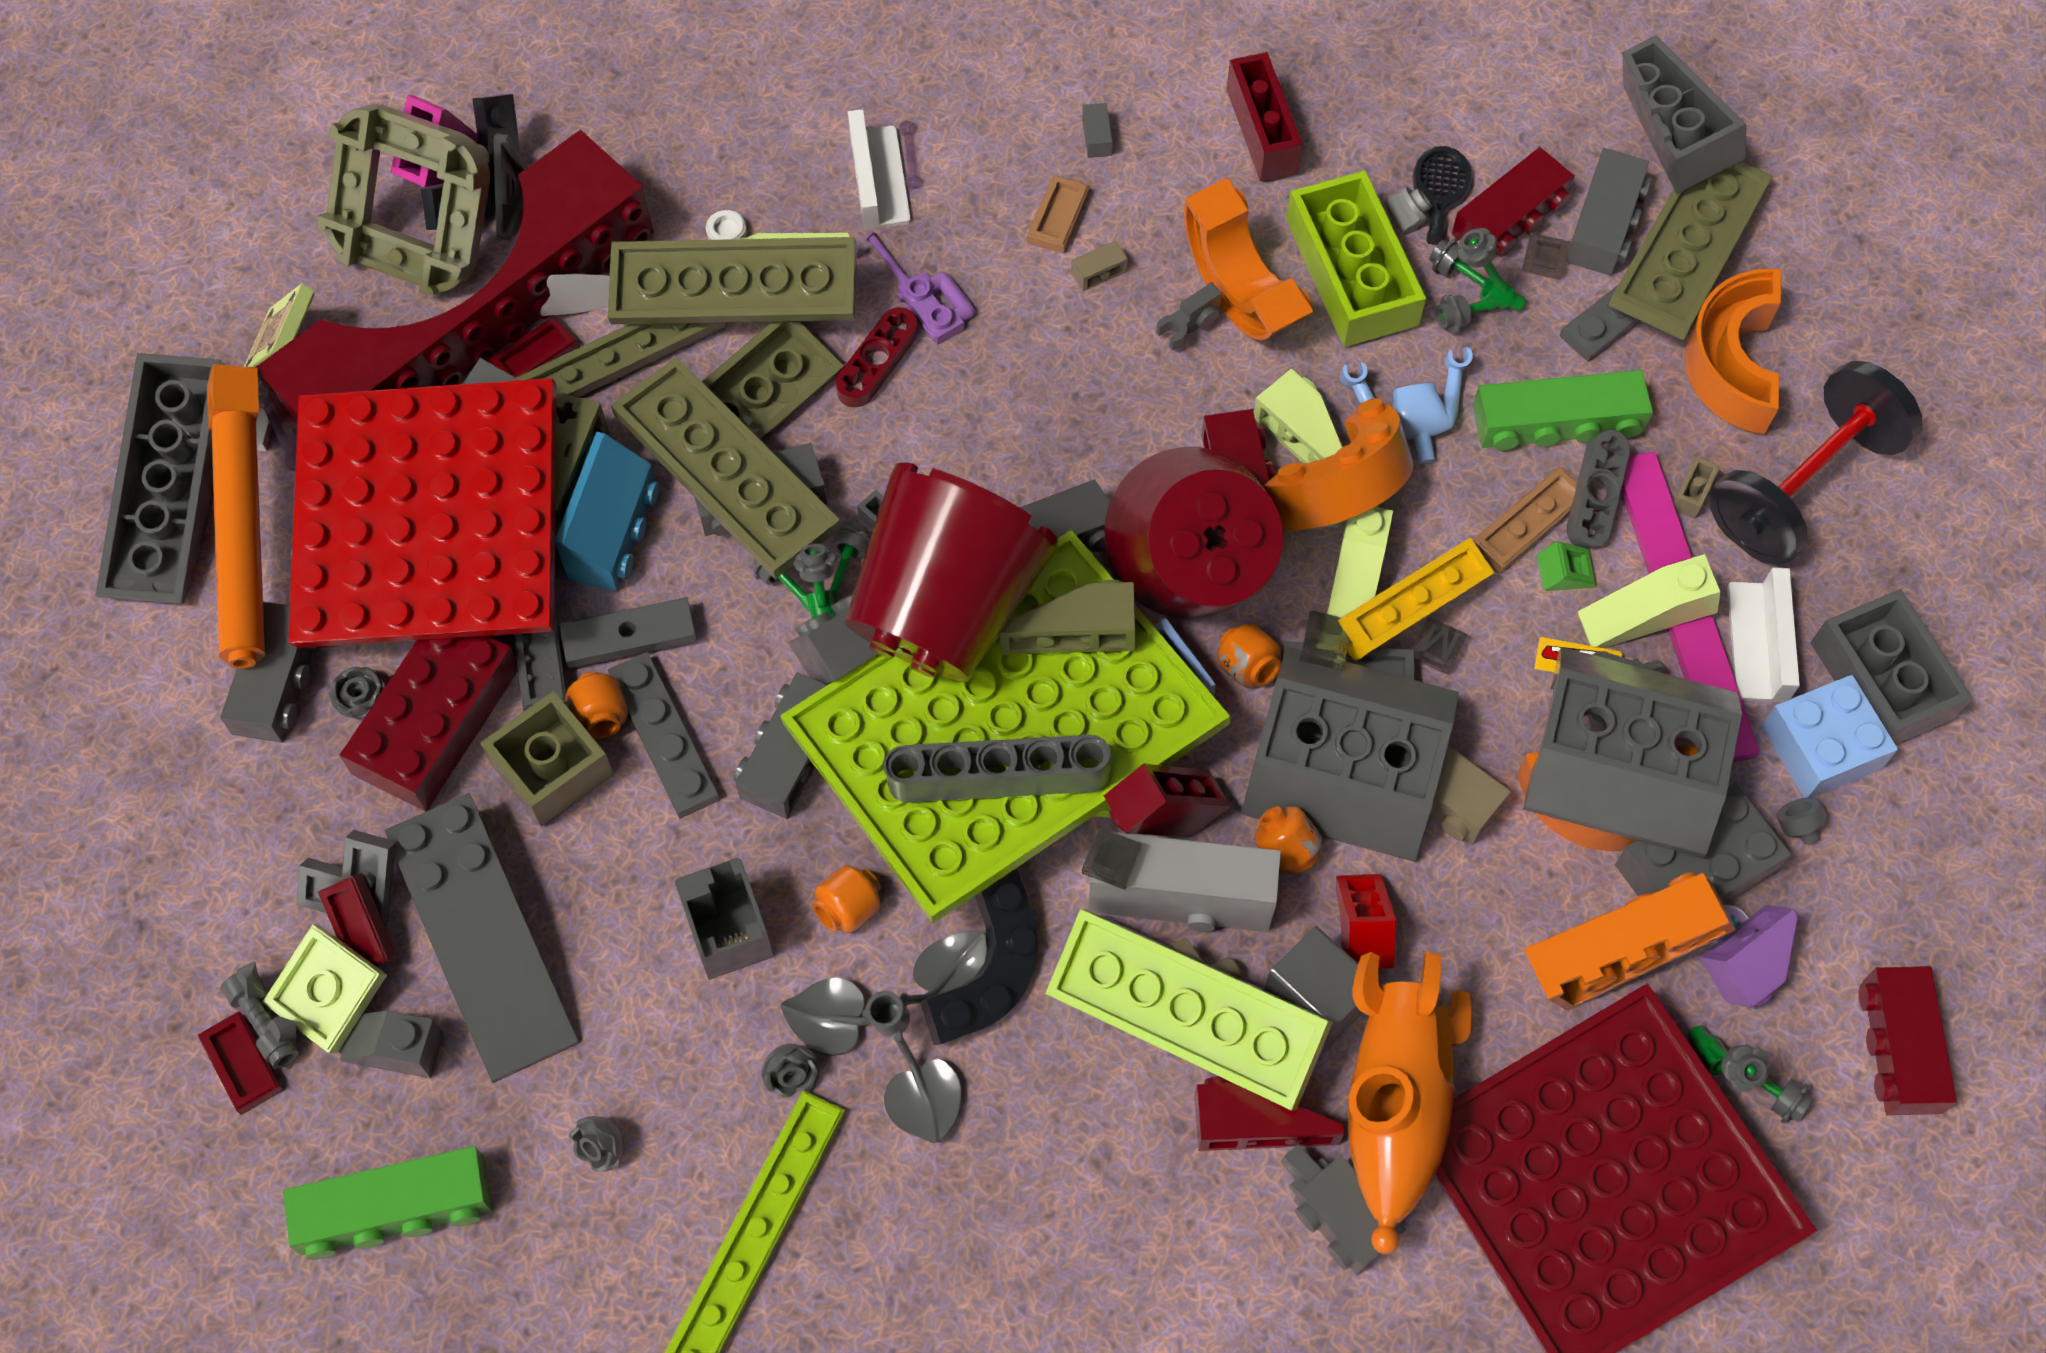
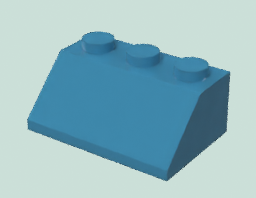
[555,432,660,592]

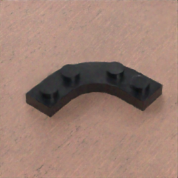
[421,94,520,230]
[920,869,1037,1045]

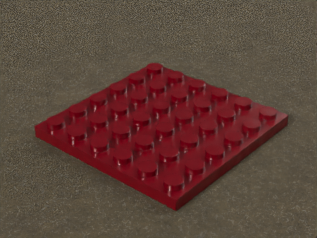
[1434,983,1817,1353]

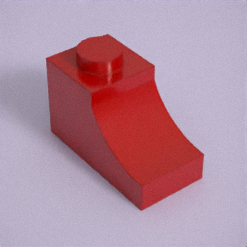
[1336,874,1396,969]

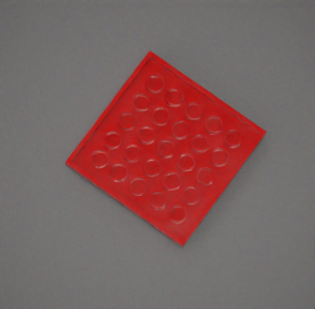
[288,378,557,648]

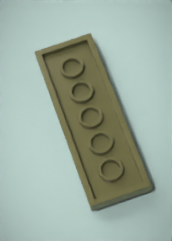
[1608,161,1773,340]
[608,237,857,325]
[611,357,841,579]

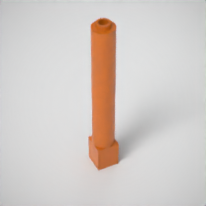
[207,364,265,669]

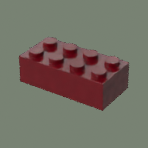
[339,636,518,812]

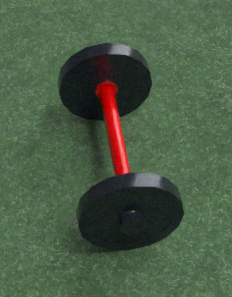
[1709,361,1922,565]

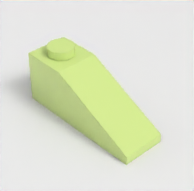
[1254,369,1342,463]
[1322,507,1393,642]
[1578,554,1720,648]

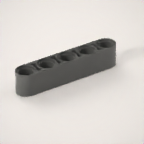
[883,735,1111,802]

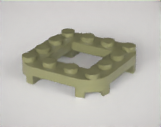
[318,104,490,295]

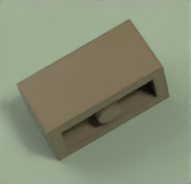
[1071,240,1128,291]
[1673,456,1720,519]

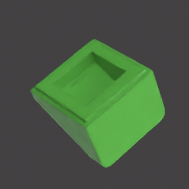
[1537,541,1596,591]

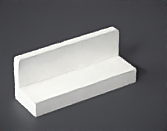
[847,109,911,230]
[1727,568,1800,703]

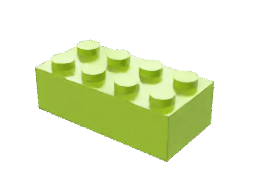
[1286,170,1426,347]

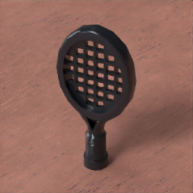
[1412,146,1472,245]

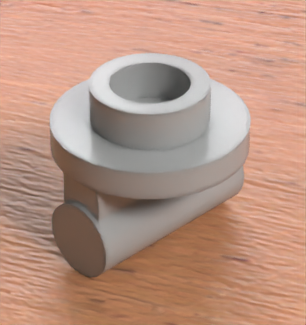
[1386,187,1432,235]

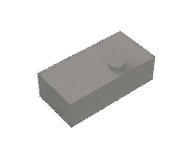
[1088,830,1281,933]

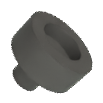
[1776,797,1827,844]

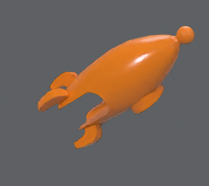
[1348,952,1472,1254]

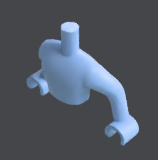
[1340,347,1473,464]

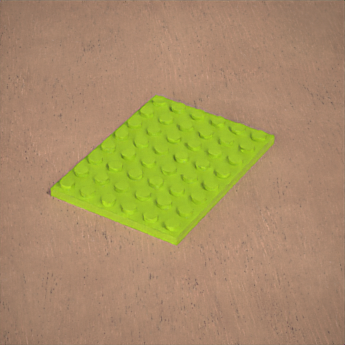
[780,530,1230,924]

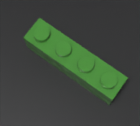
[1472,370,1653,451]
[283,1146,492,1260]

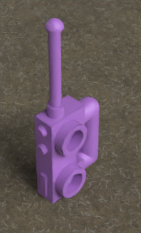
[866,232,975,345]

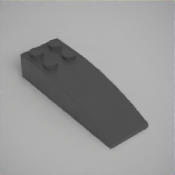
[95,353,225,604]
[384,793,580,1083]

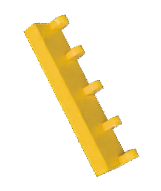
[1338,537,1494,660]

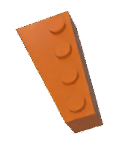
[1524,872,1736,1010]

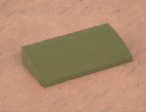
[702,321,844,440]

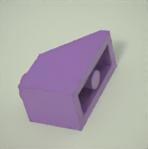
[1700,905,1798,1008]

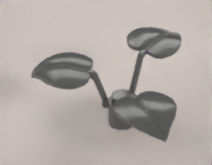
[781,931,987,1143]

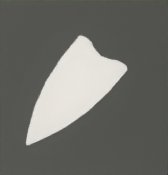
[540,274,610,316]

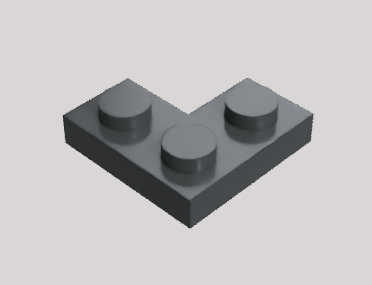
[296,830,396,925]

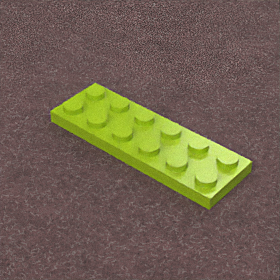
[1045,909,1333,1110]

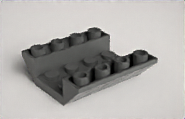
[1241,646,1459,862]
[1523,647,1742,858]

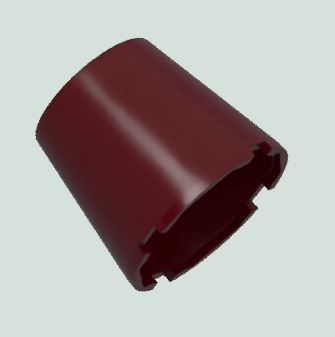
[1104,447,1283,619]
[845,462,1058,682]

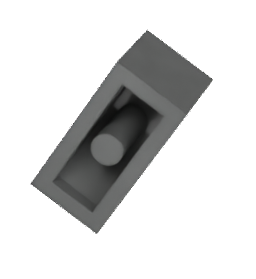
[340,1010,444,1079]

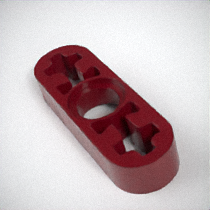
[836,307,918,408]

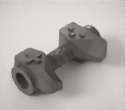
[220,961,299,1069]

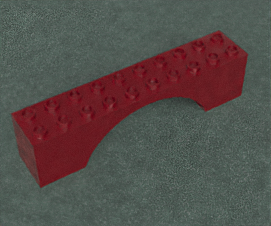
[255,129,654,431]

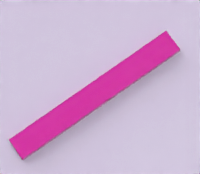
[1621,451,1760,763]

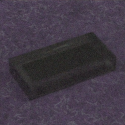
[1299,611,1349,671]

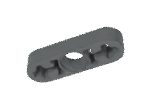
[1566,430,1630,549]

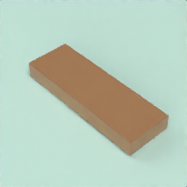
[1473,466,1577,573]

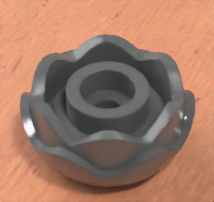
[329,667,385,719]
[761,1044,820,1097]
[569,1116,624,1172]

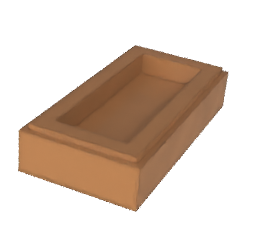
[1026,174,1090,254]

